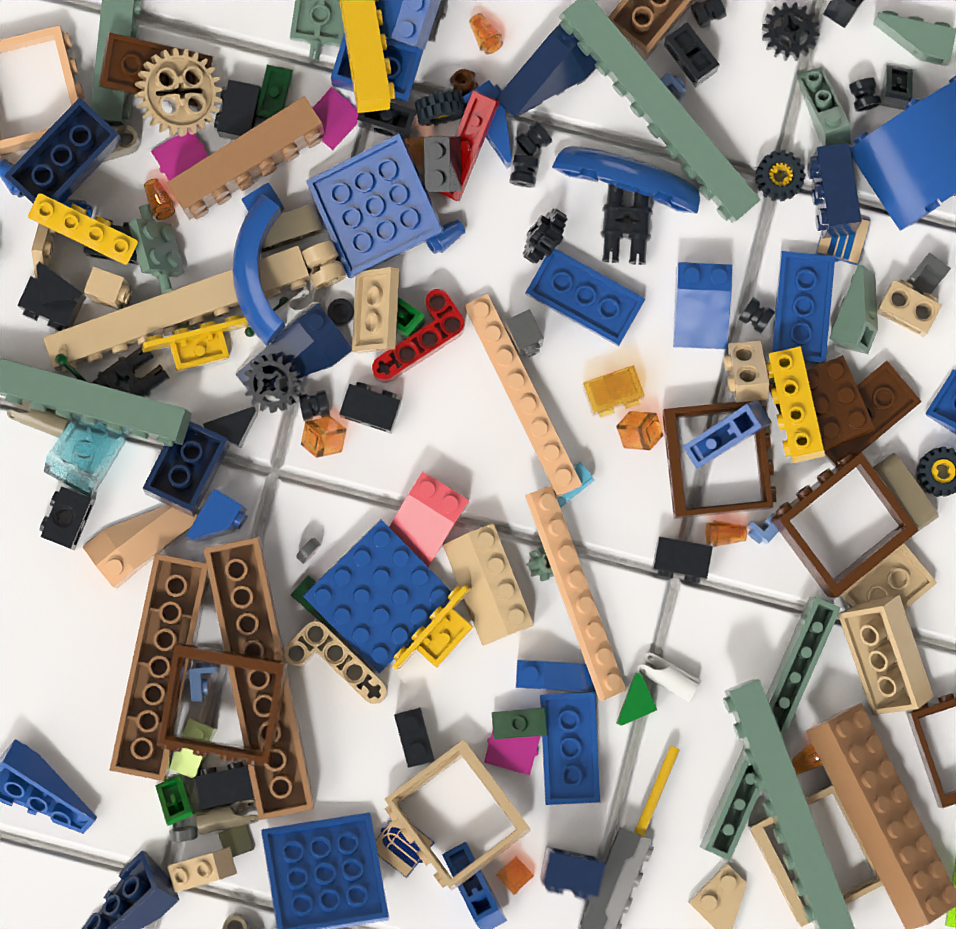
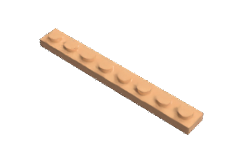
[464,294,582,497]
[525,485,626,701]

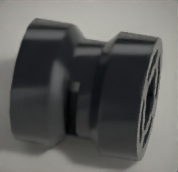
[691,0,727,29]
[849,77,882,112]
[515,121,552,157]
[509,155,540,188]
[738,297,776,334]
[299,390,330,421]

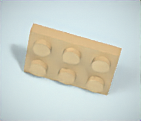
[352,267,399,353]
[840,543,937,610]

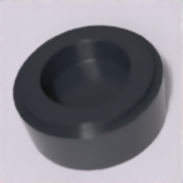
[327,298,354,326]

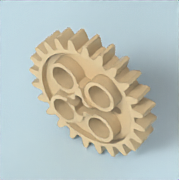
[134,48,222,137]

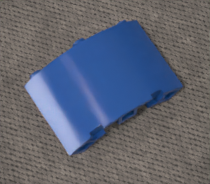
[850,76,956,231]

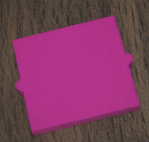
[312,87,359,150]
[151,130,208,181]
[484,730,541,775]

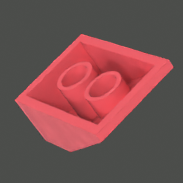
[389,471,469,568]

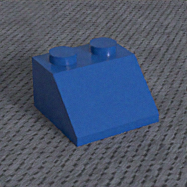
[186,489,248,543]

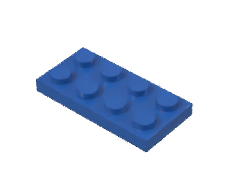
[525,249,645,347]
[771,251,835,364]
[540,692,600,805]

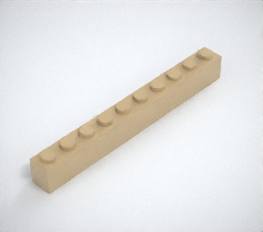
[43,246,311,373]

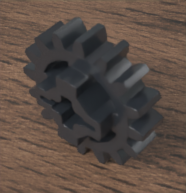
[761,2,820,61]
[522,208,568,264]
[243,353,303,413]

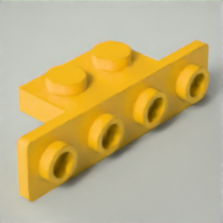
[28,193,138,265]
[142,315,249,372]
[392,585,474,670]

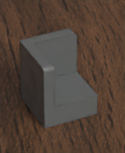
[907,252,951,294]

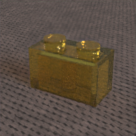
[582,365,645,418]

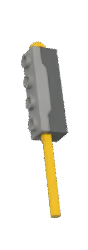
[578,745,680,929]

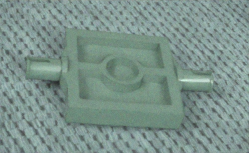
[290,0,344,62]
[128,204,185,293]

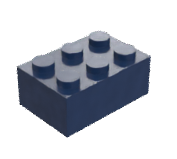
[807,143,862,239]
[142,421,230,517]

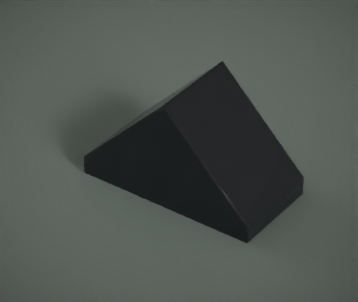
[880,65,913,110]
[36,261,87,308]
[202,406,258,448]

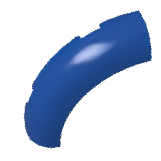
[552,146,700,214]
[232,194,285,346]

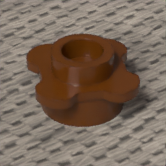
[450,69,479,94]

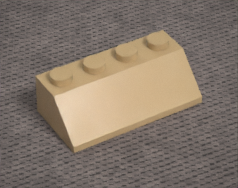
[443,523,534,646]
[838,595,934,715]

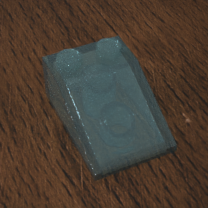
[44,416,131,498]

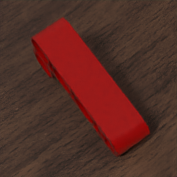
[372,289,464,383]

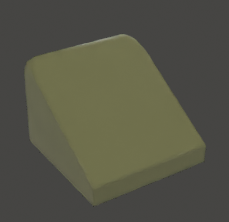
[218,825,254,857]

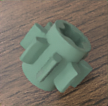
[526,547,554,581]

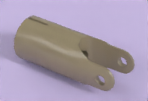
[7,401,72,440]
[195,799,259,834]

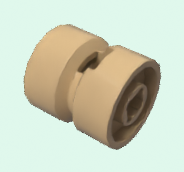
[301,241,347,289]

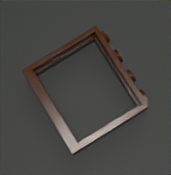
[662,400,777,519]
[770,452,919,598]
[158,643,288,766]
[906,693,956,808]

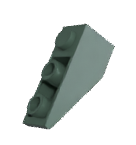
[873,11,956,66]
[797,67,851,146]
[829,264,878,354]

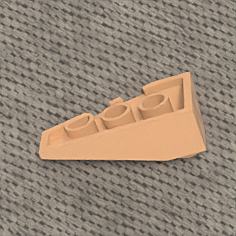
[82,505,198,589]

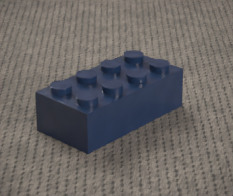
[4,97,124,204]
[539,846,605,901]

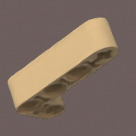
[284,621,387,704]

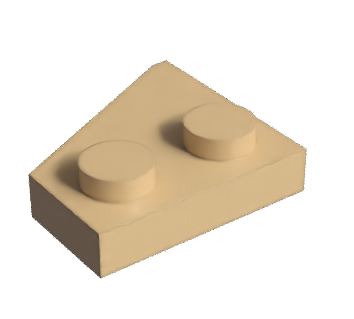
[31,223,58,279]
[688,863,747,929]

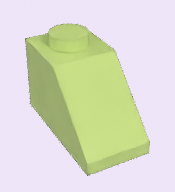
[170,718,217,780]

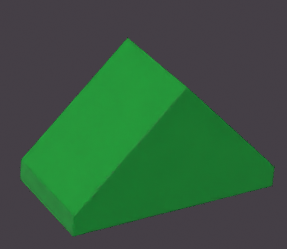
[396,297,426,339]
[616,672,657,726]
[155,775,196,826]

